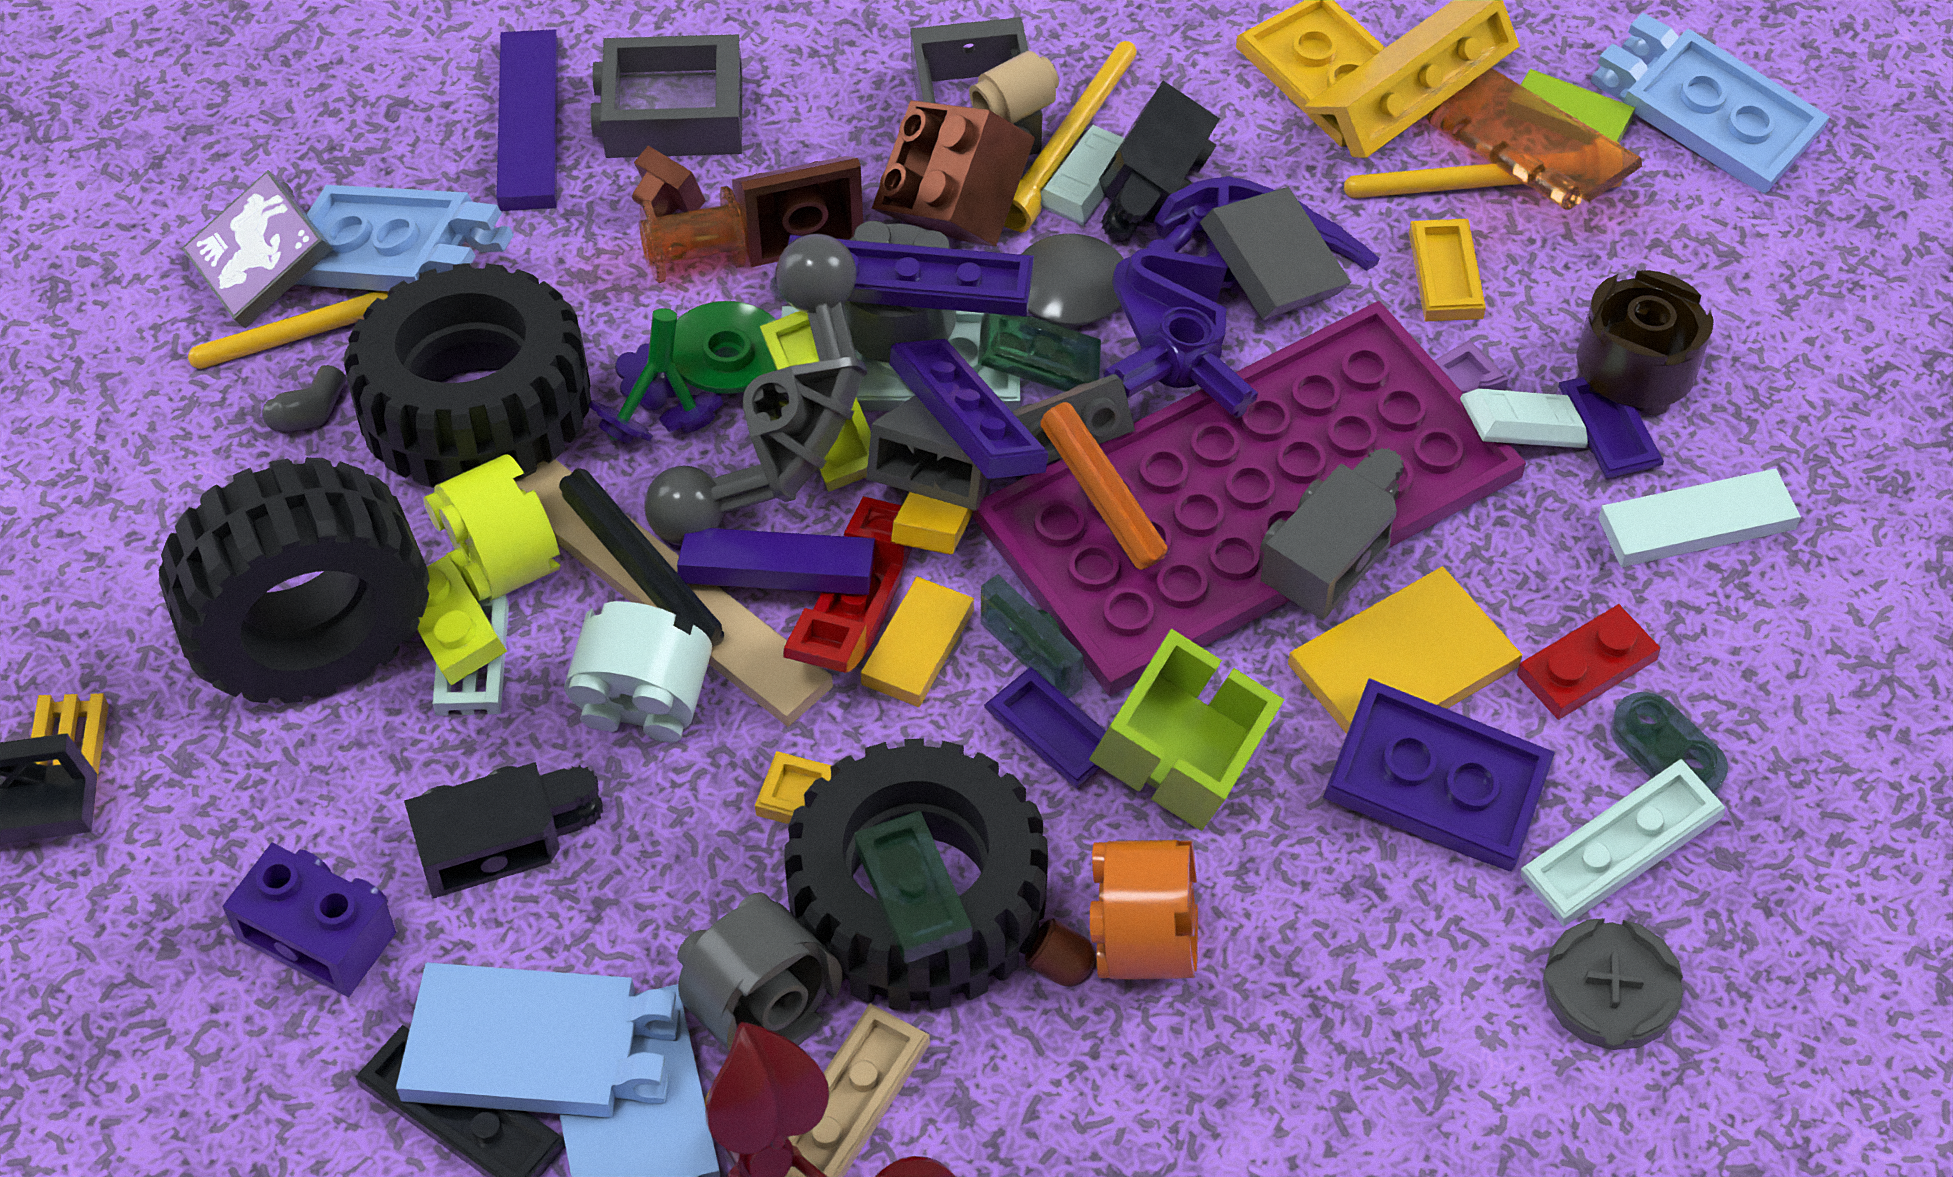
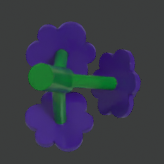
[588,308,724,444]

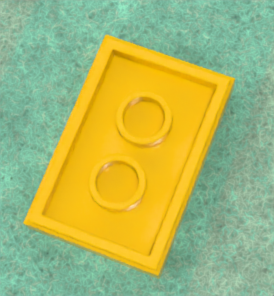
[1236,0,1386,147]
[1288,566,1523,734]

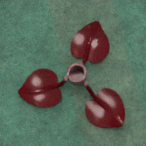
[705,1022,956,1177]

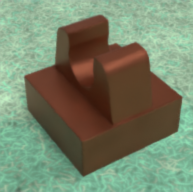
[632,146,706,226]

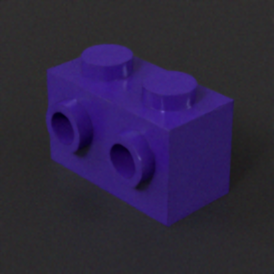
[222,842,396,997]

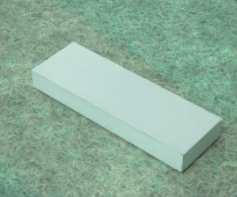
[1598,468,1801,567]
[1521,759,1725,927]

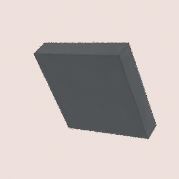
[1200,187,1351,320]

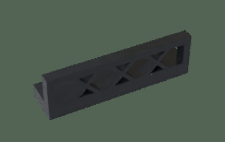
[0,733,98,844]

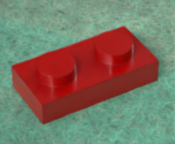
[1517,604,1661,720]

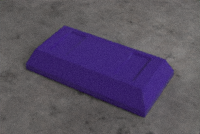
[1558,377,1664,479]
[984,667,1106,788]

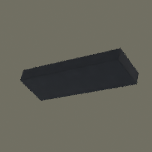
[355,1025,566,1177]

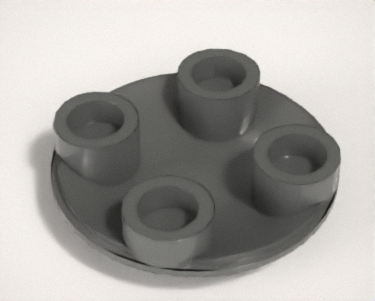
[1021,233,1124,333]

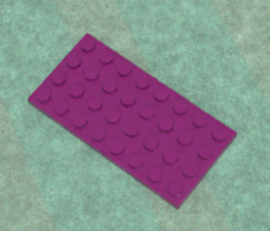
[973,301,1526,697]

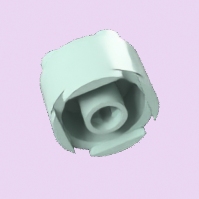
[564,601,712,743]

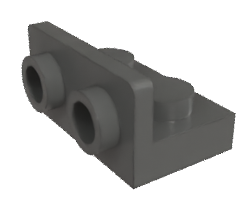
[1012,374,1135,463]

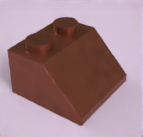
[732,156,863,267]

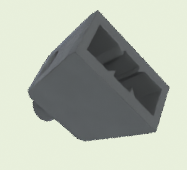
[866,395,992,511]

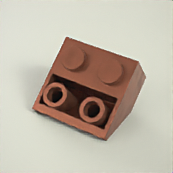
[872,100,1035,247]

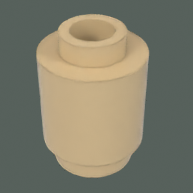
[969,50,1059,124]

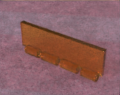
[1427,68,1642,210]

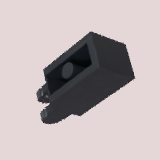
[1099,80,1220,242]
[404,762,603,899]

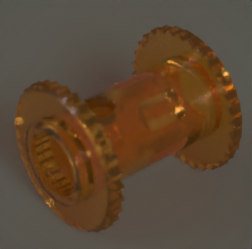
[639,186,747,283]

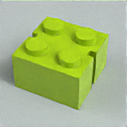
[1089,628,1285,831]

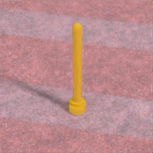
[1004,41,1137,233]
[1344,141,1623,198]
[188,291,389,369]

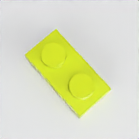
[417,554,507,686]

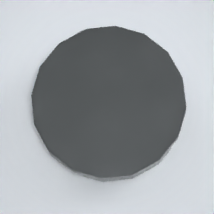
[1542,918,1683,1050]

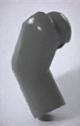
[262,365,347,432]

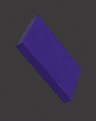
[1322,678,1555,872]

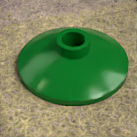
[673,301,777,394]

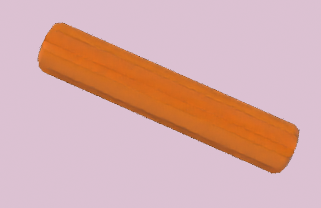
[1040,402,1168,570]

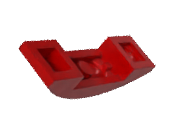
[783,496,913,673]

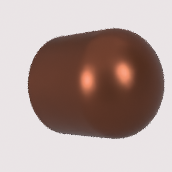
[1025,918,1095,987]

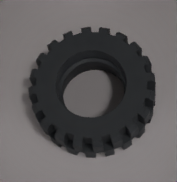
[344,263,591,488]
[158,457,430,703]
[784,738,1048,1011]

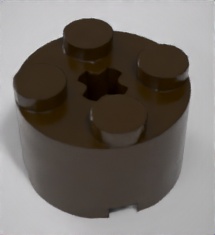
[1576,270,1714,415]

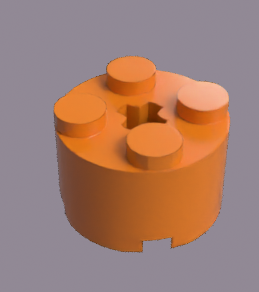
[1090,840,1198,980]

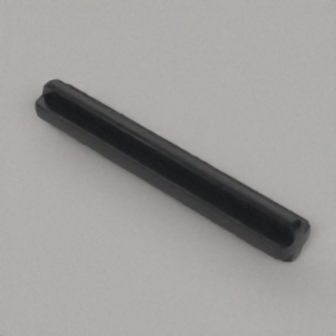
[559,468,725,648]

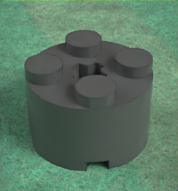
[843,221,956,363]
[677,892,842,1053]

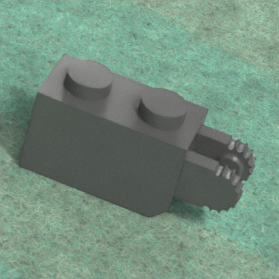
[1260,447,1404,620]

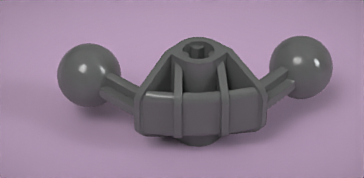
[644,234,868,546]

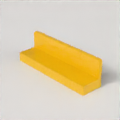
[1305,0,1520,158]

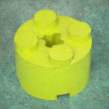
[423,454,561,601]

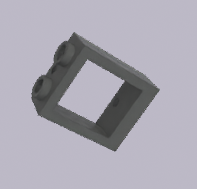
[910,17,1042,155]

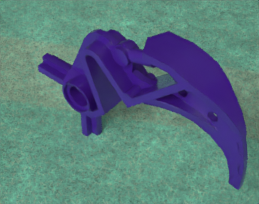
[1104,176,1380,418]

